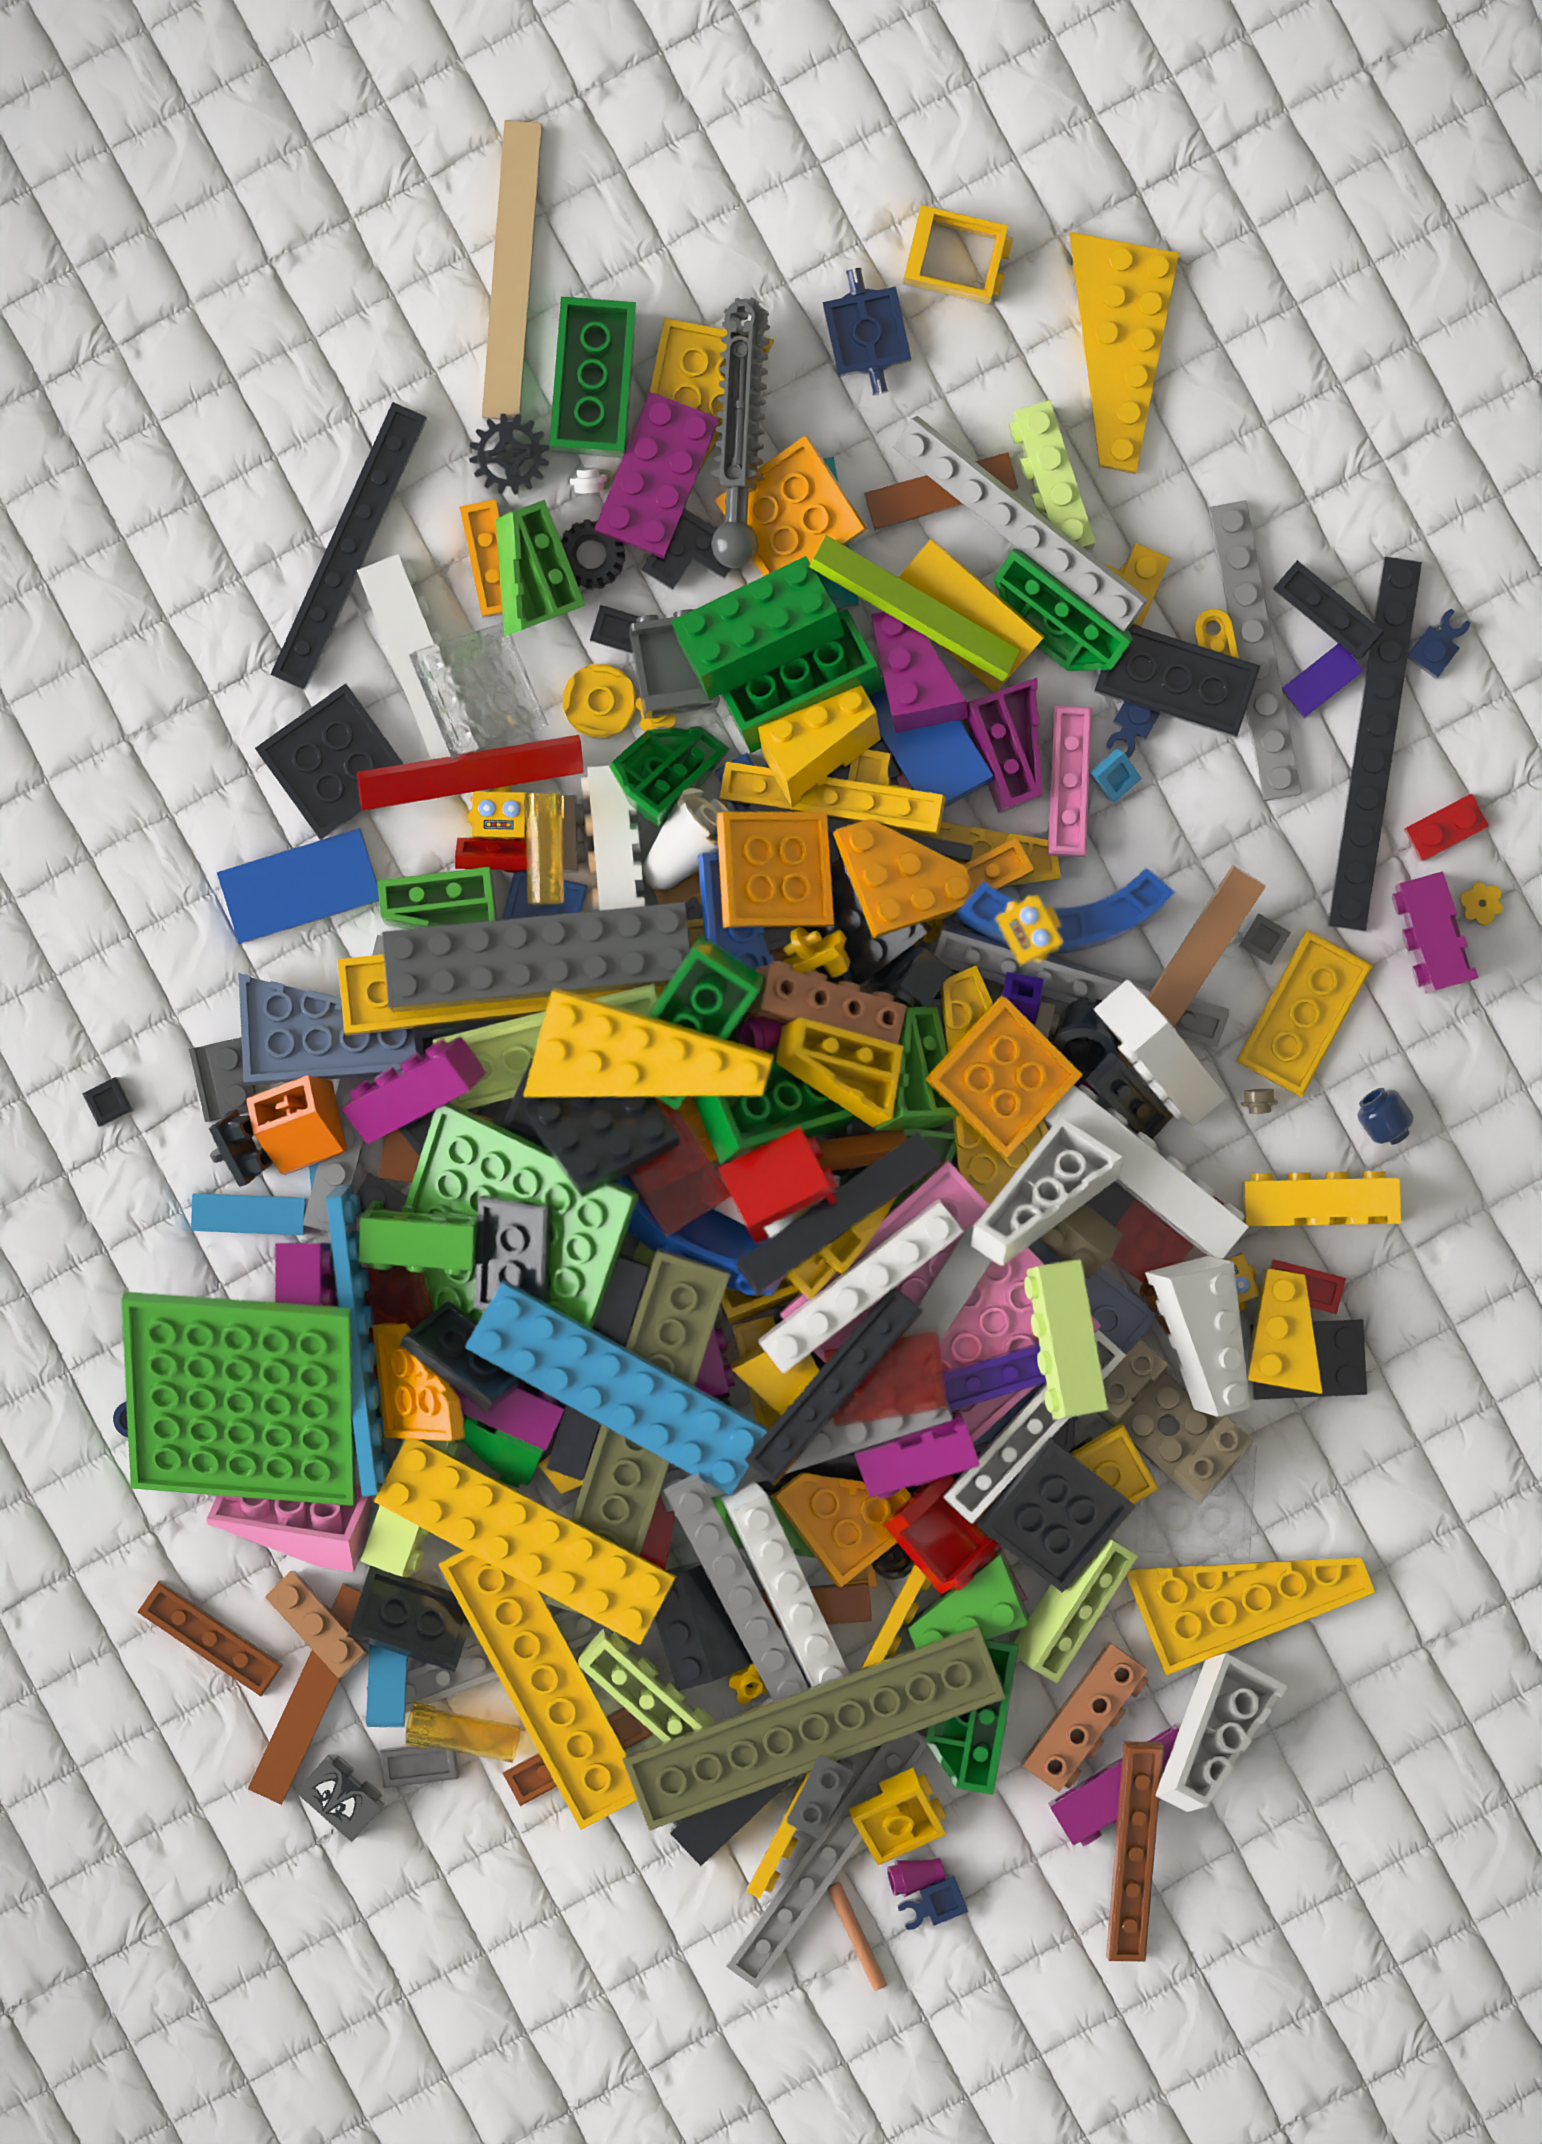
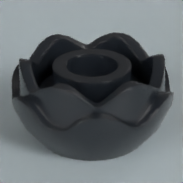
[871,1543,914,1580]

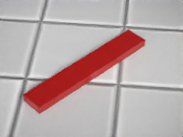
[357,735,584,811]

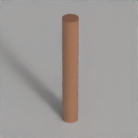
[827,1882,888,1991]

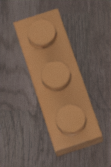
[265,1571,369,1679]

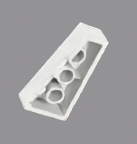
[581,765,646,911]
[1094,979,1227,1127]
[971,1117,1123,1266]
[1145,1256,1250,1417]
[1155,1653,1289,1812]

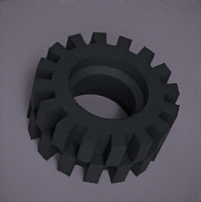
[561,519,625,590]

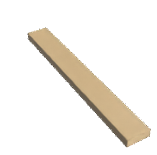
[482,120,542,421]

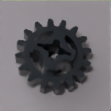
[469,413,550,495]

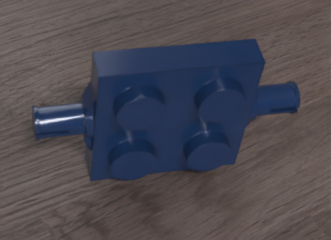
[823,268,912,395]

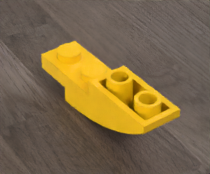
[786,1165,897,1300]

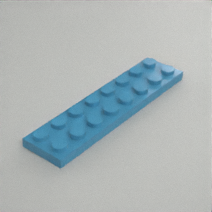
[326,1184,392,1496]
[465,1280,769,1496]

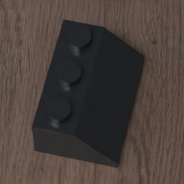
[655,1561,754,1691]

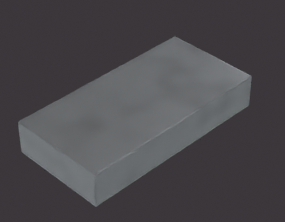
[379,1740,459,1788]

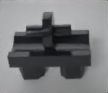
[208,1109,273,1187]

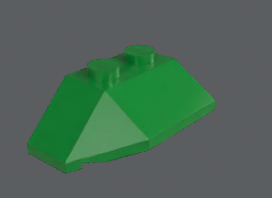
[993,549,1133,671]
[609,726,730,827]
[926,1639,1018,1795]

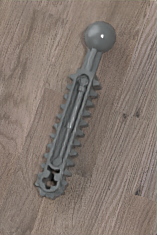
[711,297,770,568]

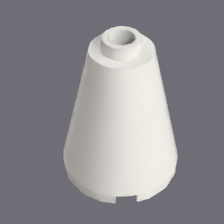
[642,788,730,890]

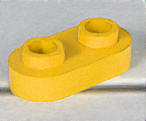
[1194,609,1239,658]

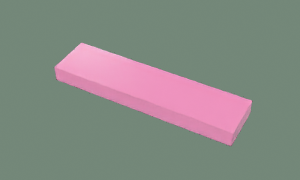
[1048,706,1092,857]

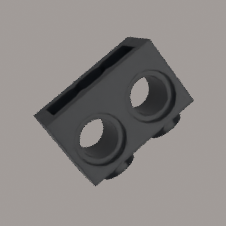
[869,947,952,1007]

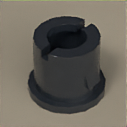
[1052,998,1119,1081]

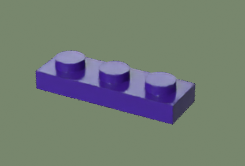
[931,1343,1046,1411]

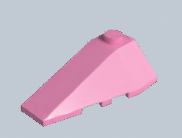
[206,1485,373,1572]

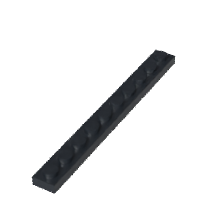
[1327,556,1422,932]

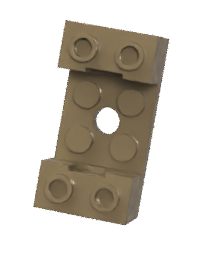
[1096,1339,1254,1505]

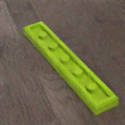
[809,535,1020,681]

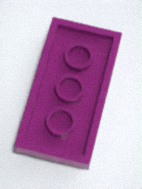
[594,391,719,559]

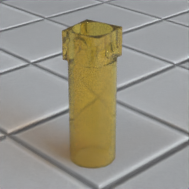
[524,793,565,905]
[405,1701,520,1763]

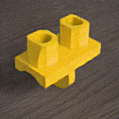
[783,927,850,978]

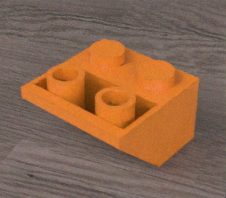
[246,1075,347,1175]

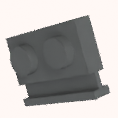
[189,1037,256,1122]

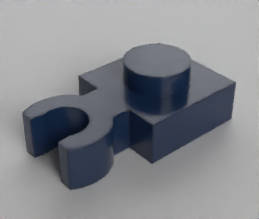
[1408,609,1470,679]
[1106,702,1160,758]
[897,1875,968,1930]

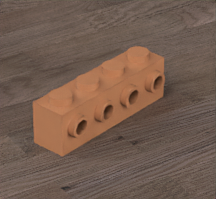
[746,961,906,1045]
[1021,1641,1148,1792]

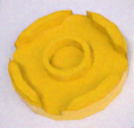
[563,664,637,739]

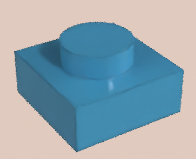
[1090,748,1142,803]

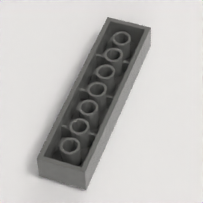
[382,902,691,1012]

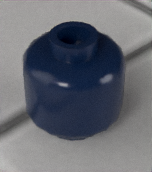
[1357,1088,1414,1145]

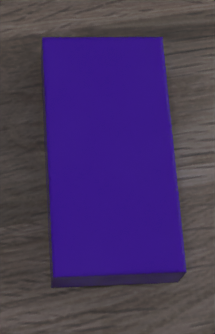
[1282,644,1364,718]

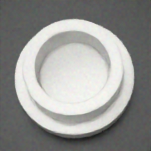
[570,467,608,494]

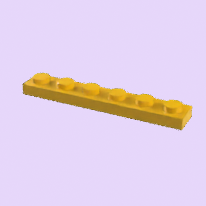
[719,762,946,834]

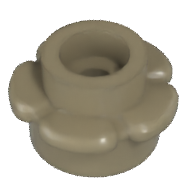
[1241,1089,1278,1114]

